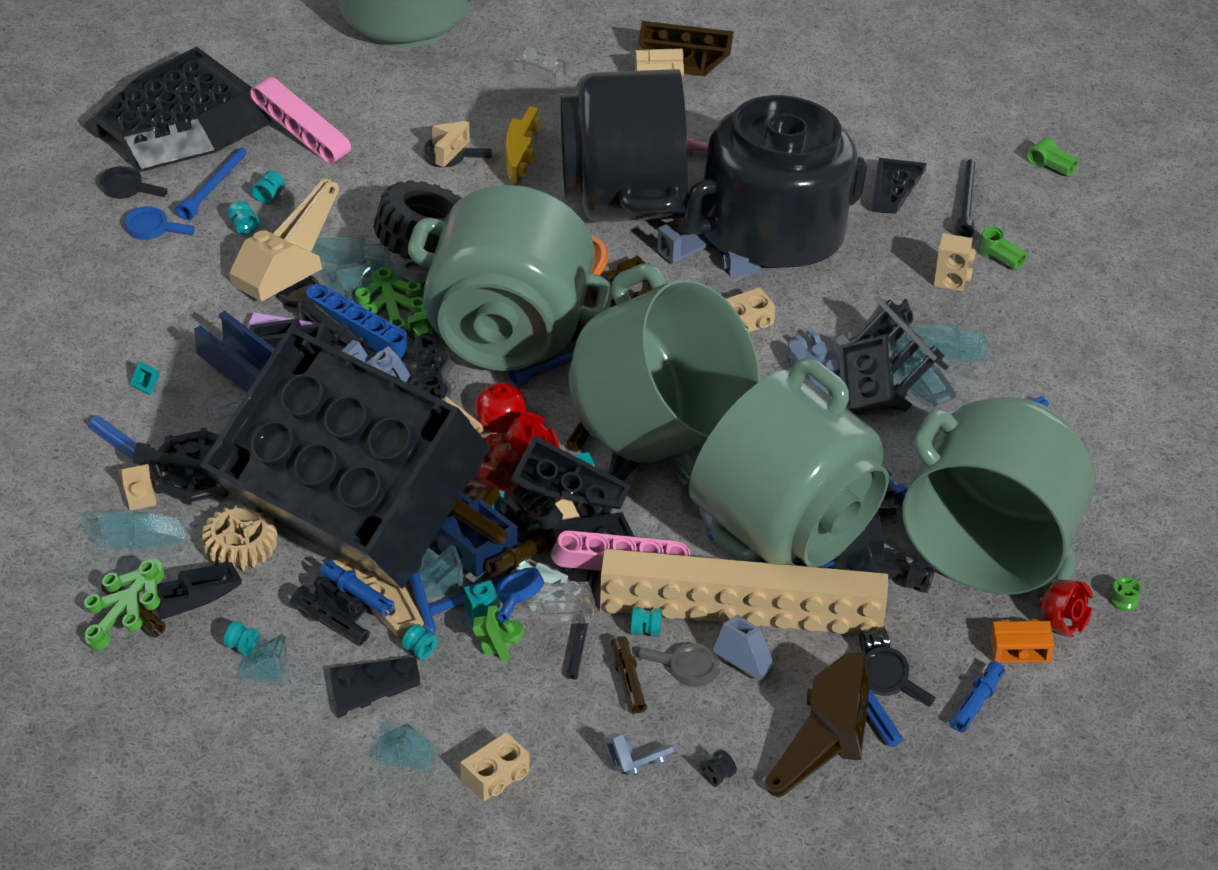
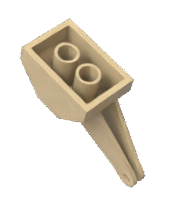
[229,178,339,302]

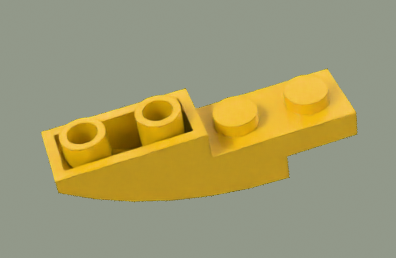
[506,106,541,185]

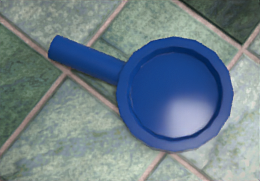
[125,206,195,240]
[496,567,544,622]

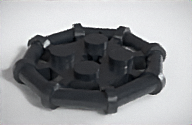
[147,428,229,505]

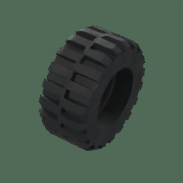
[373,180,462,259]

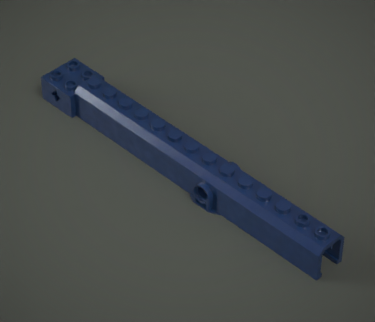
[194,311,517,578]

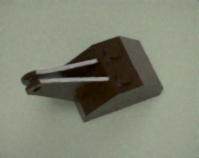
[766,653,871,797]

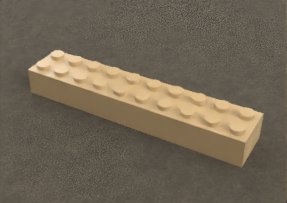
[600,549,888,634]

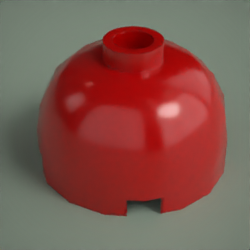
[475,383,527,433]
[506,412,559,463]
[1040,579,1093,637]

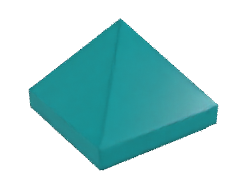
[129,361,161,395]

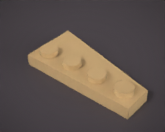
[333,558,424,638]

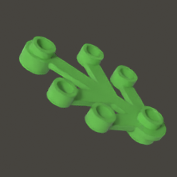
[355,268,424,335]
[84,559,164,651]

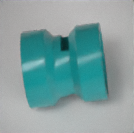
[252,170,285,204]
[227,201,259,235]
[631,606,662,637]

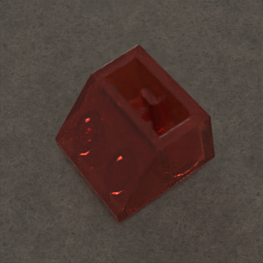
[476,433,520,491]

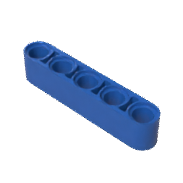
[306,284,408,361]

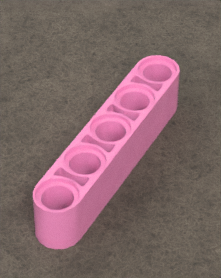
[250,77,351,164]
[551,531,690,571]

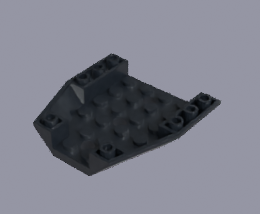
[84,46,272,172]

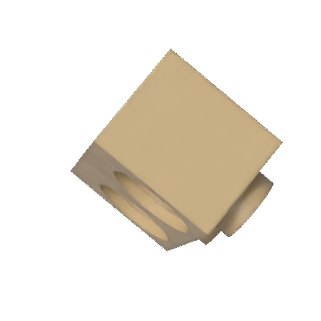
[934,233,976,291]
[726,287,775,332]
[460,732,530,802]

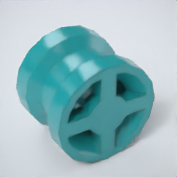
[223,620,259,656]
[402,624,438,660]

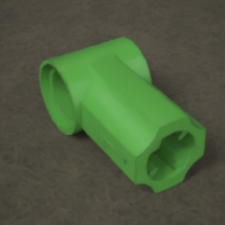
[1027,138,1079,177]
[979,226,1028,270]

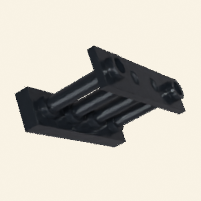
[835,296,949,412]

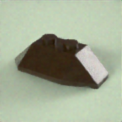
[638,21,734,77]

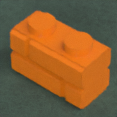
[990,619,1054,663]

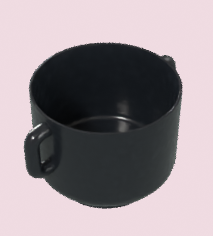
[561,69,688,222]
[684,95,867,268]

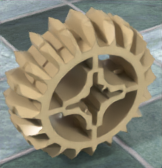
[201,505,277,572]

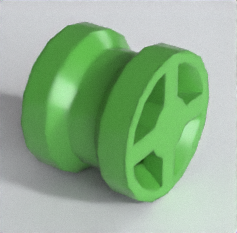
[1110,576,1141,611]

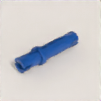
[320,560,394,617]
[949,661,1006,733]

